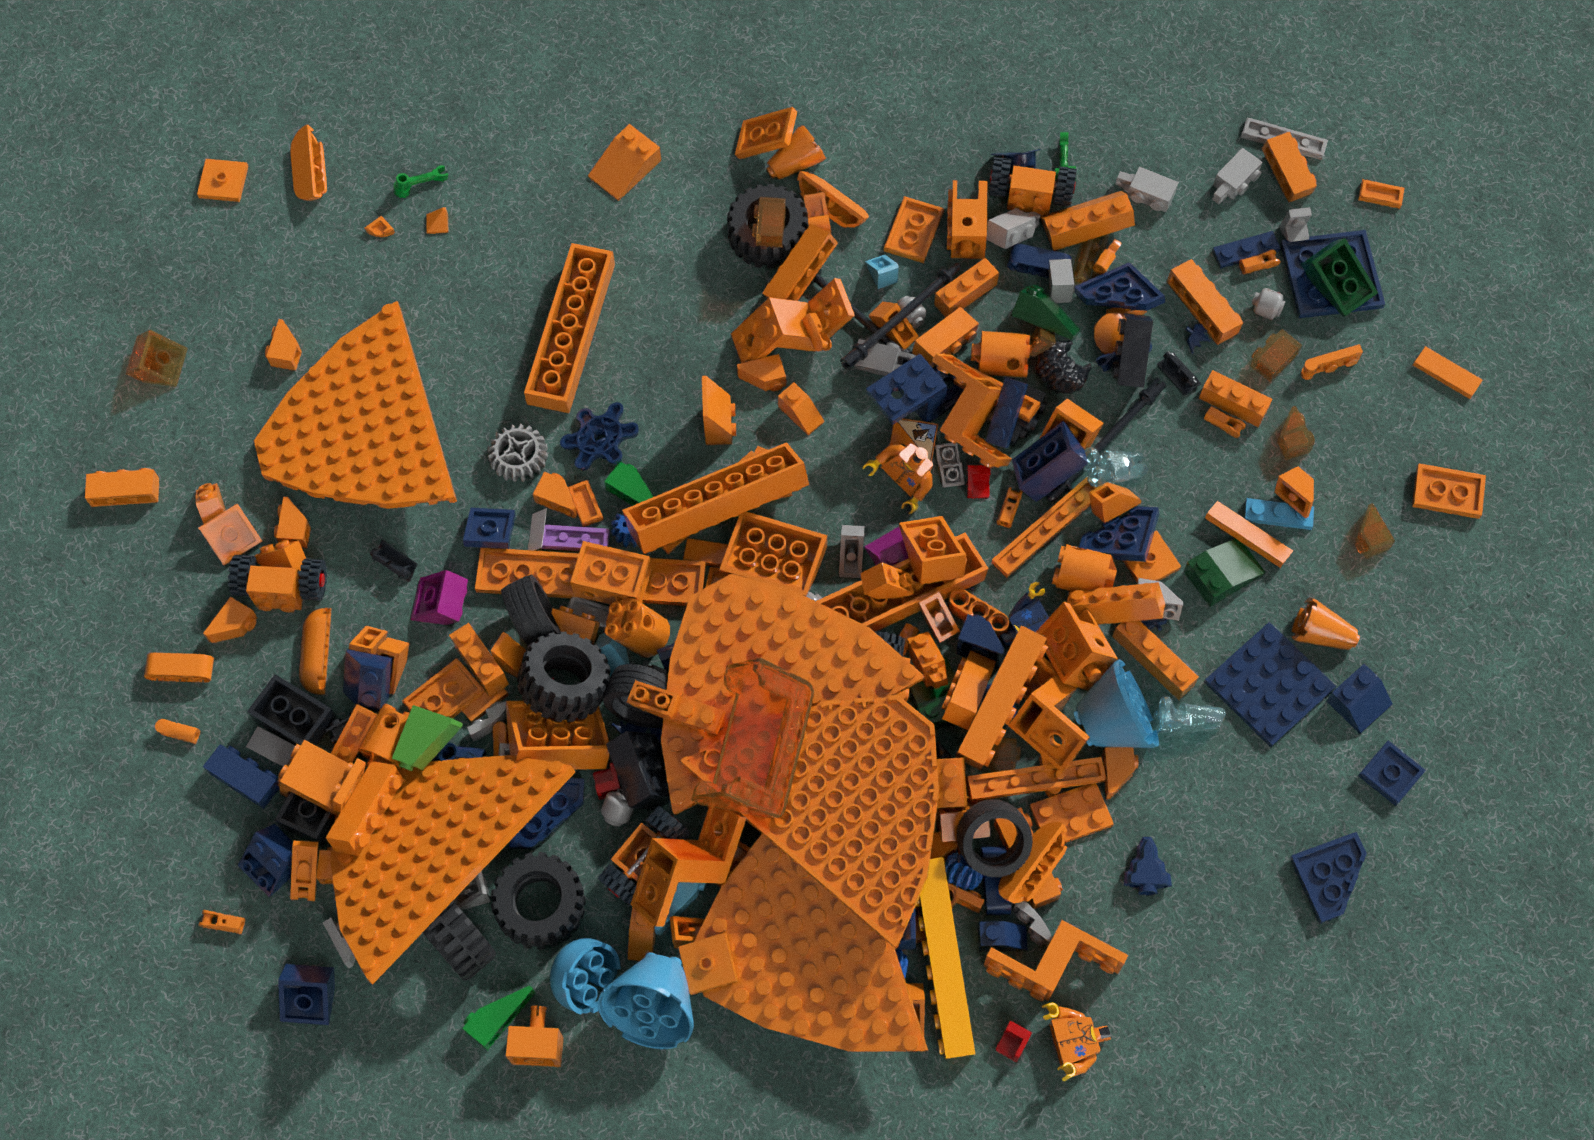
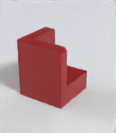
[967,465,990,498]
[593,763,621,800]
[996,1021,1032,1063]

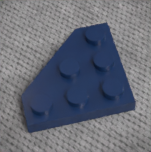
[1074,262,1165,311]
[1079,506,1159,562]
[509,778,585,849]
[1290,832,1367,924]

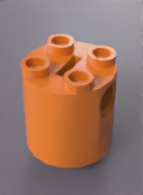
[971,331,1030,378]
[1052,544,1117,591]
[605,598,670,658]
[358,704,410,771]

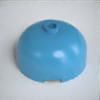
[550,938,621,1014]

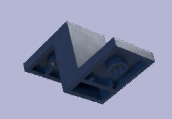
[866,354,964,425]

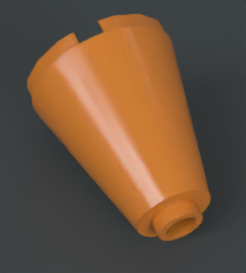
[766,125,826,180]
[1291,597,1360,650]

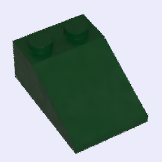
[1301,238,1378,317]
[1011,285,1080,340]
[1184,539,1266,607]
[908,657,955,730]

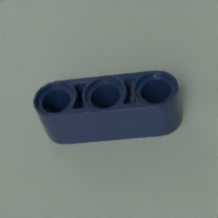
[1007,244,1072,278]
[981,846,1011,916]

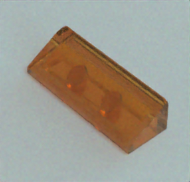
[1072,234,1109,284]
[1029,326,1056,357]

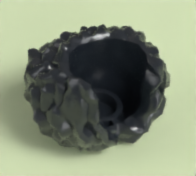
[1035,340,1092,394]

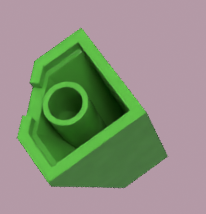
[392,705,463,771]

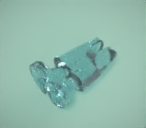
[1083,447,1149,487]
[1154,696,1226,734]

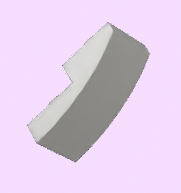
[935,442,965,488]
[467,701,507,742]
[246,727,295,767]
[1013,901,1052,947]

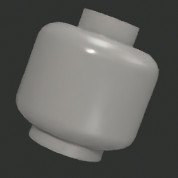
[1251,288,1286,320]
[897,296,926,329]
[601,789,634,826]

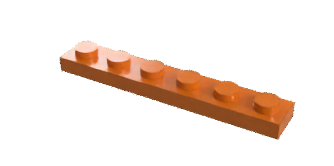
[991,476,1099,578]
[966,757,1107,802]

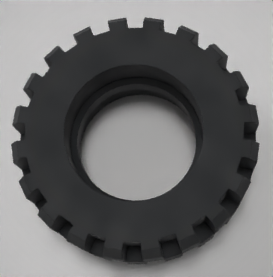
[727,184,808,268]
[517,632,610,722]
[491,852,586,950]
[422,901,496,981]

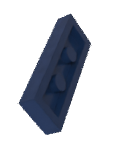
[1212,231,1281,269]
[986,377,1028,448]

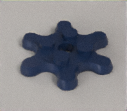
[560,402,639,471]

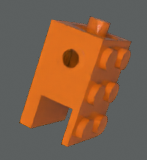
[947,180,987,259]
[569,541,652,605]
[1036,602,1118,690]

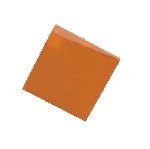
[426,207,448,234]

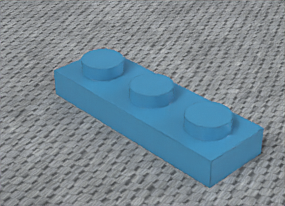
[1244,498,1314,530]

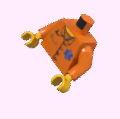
[863,443,933,514]
[1042,1003,1111,1081]

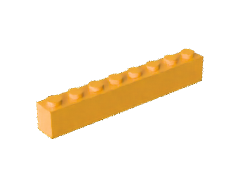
[916,857,975,1059]

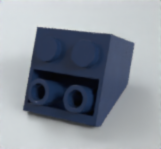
[238,824,293,897]

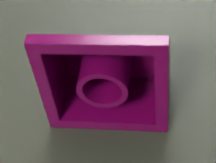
[864,527,909,566]
[411,570,468,625]

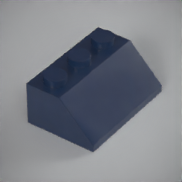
[1012,421,1088,502]

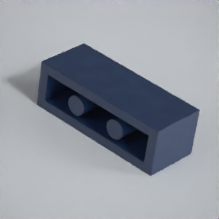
[203,744,280,809]

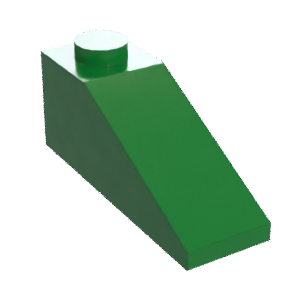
[604,462,653,506]
[462,986,536,1051]

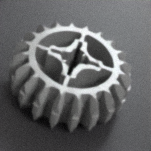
[488,424,548,482]

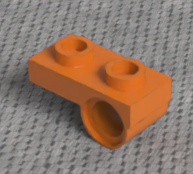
[803,192,831,234]
[947,880,984,913]

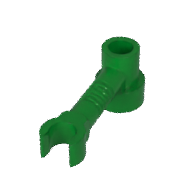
[1055,132,1076,182]
[393,165,448,198]

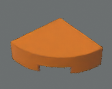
[365,216,395,237]

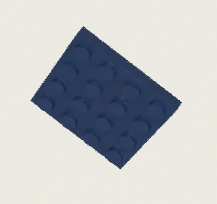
[1280,230,1385,319]
[1204,622,1336,747]

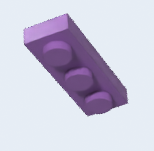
[540,525,610,551]

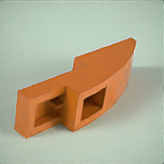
[627,680,726,735]

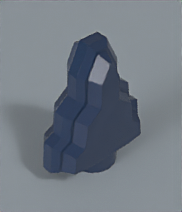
[1123,837,1172,896]

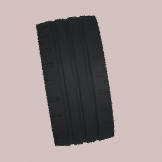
[501,574,561,646]
[603,664,668,728]
[956,799,1033,877]

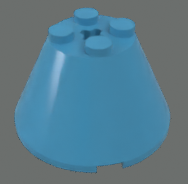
[1074,659,1159,748]
[598,952,694,1049]

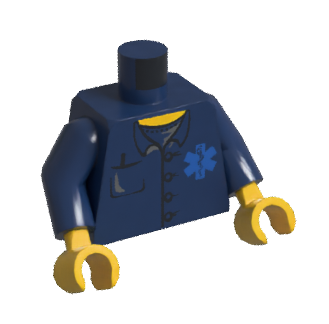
[1000,582,1049,655]

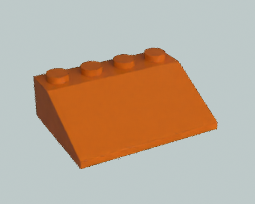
[719,511,827,597]
[506,701,610,770]

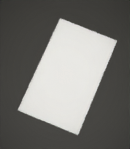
[528,508,547,551]

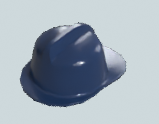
[990,149,1041,173]

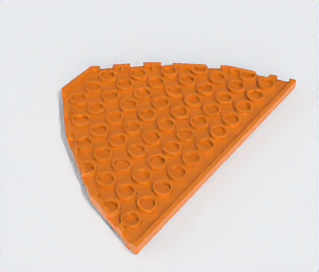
[254,301,457,509]
[661,574,924,815]
[680,695,939,949]
[330,755,575,985]
[694,834,928,1052]

